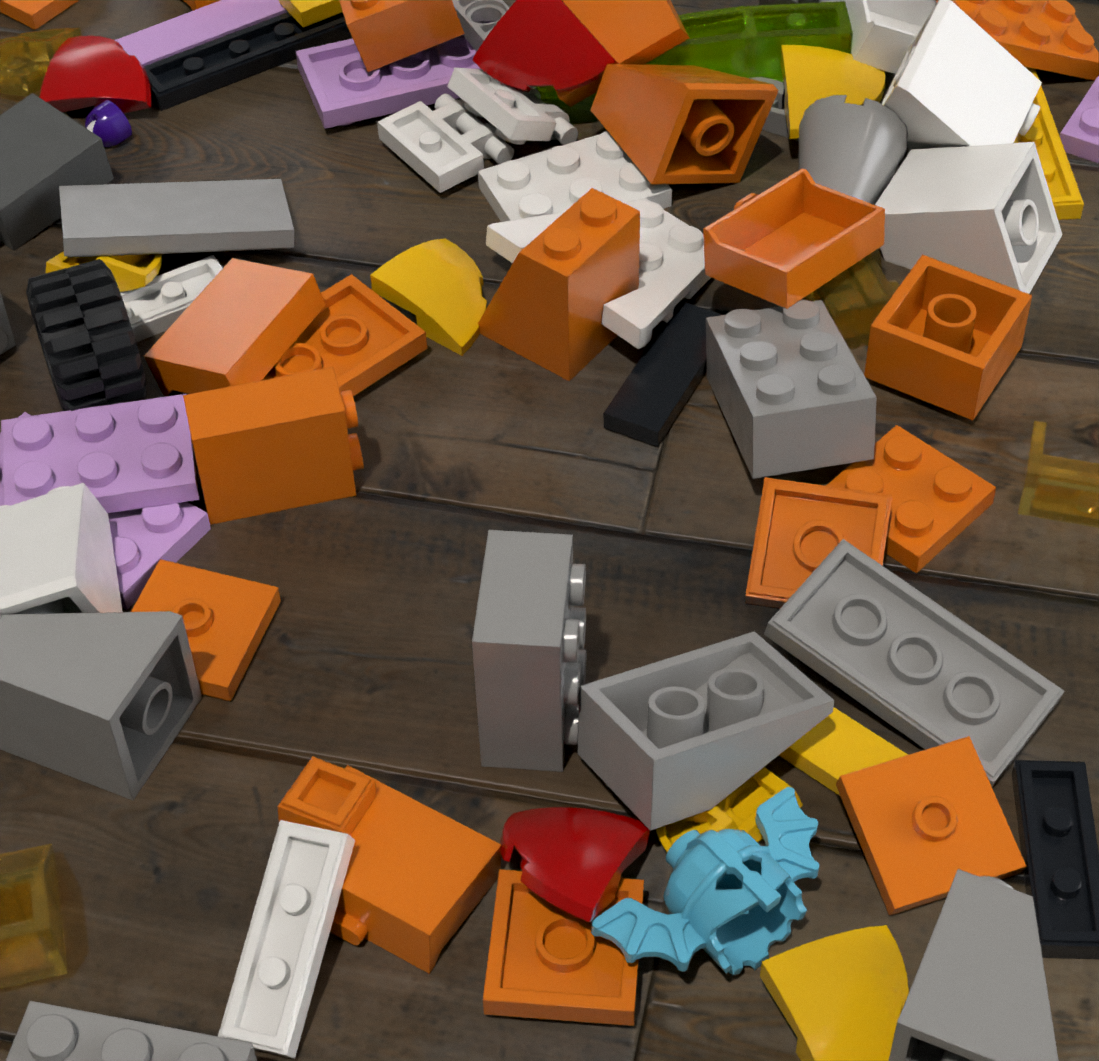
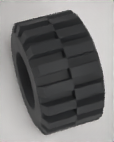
[26,259,147,411]

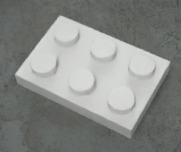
[478,131,672,222]

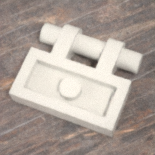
[447,67,578,145]
[377,94,514,193]

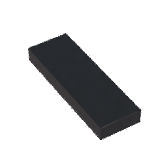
[603,301,723,447]
[1012,760,1099,959]

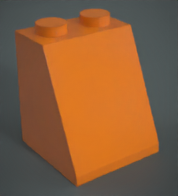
[590,64,779,184]
[478,188,640,381]

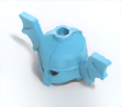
[591,787,819,975]

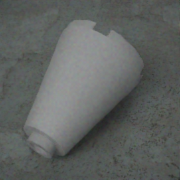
[798,95,908,205]

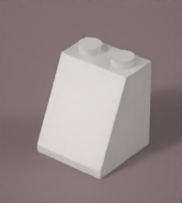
[881,0,1042,155]
[875,142,1062,294]
[0,483,123,617]

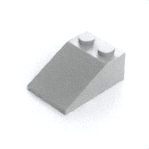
[578,631,834,831]

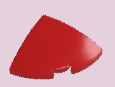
[472,0,619,93]
[39,35,151,114]
[500,807,650,922]

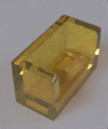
[1018,421,1099,528]

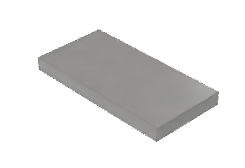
[59,179,294,258]
[764,539,1065,787]

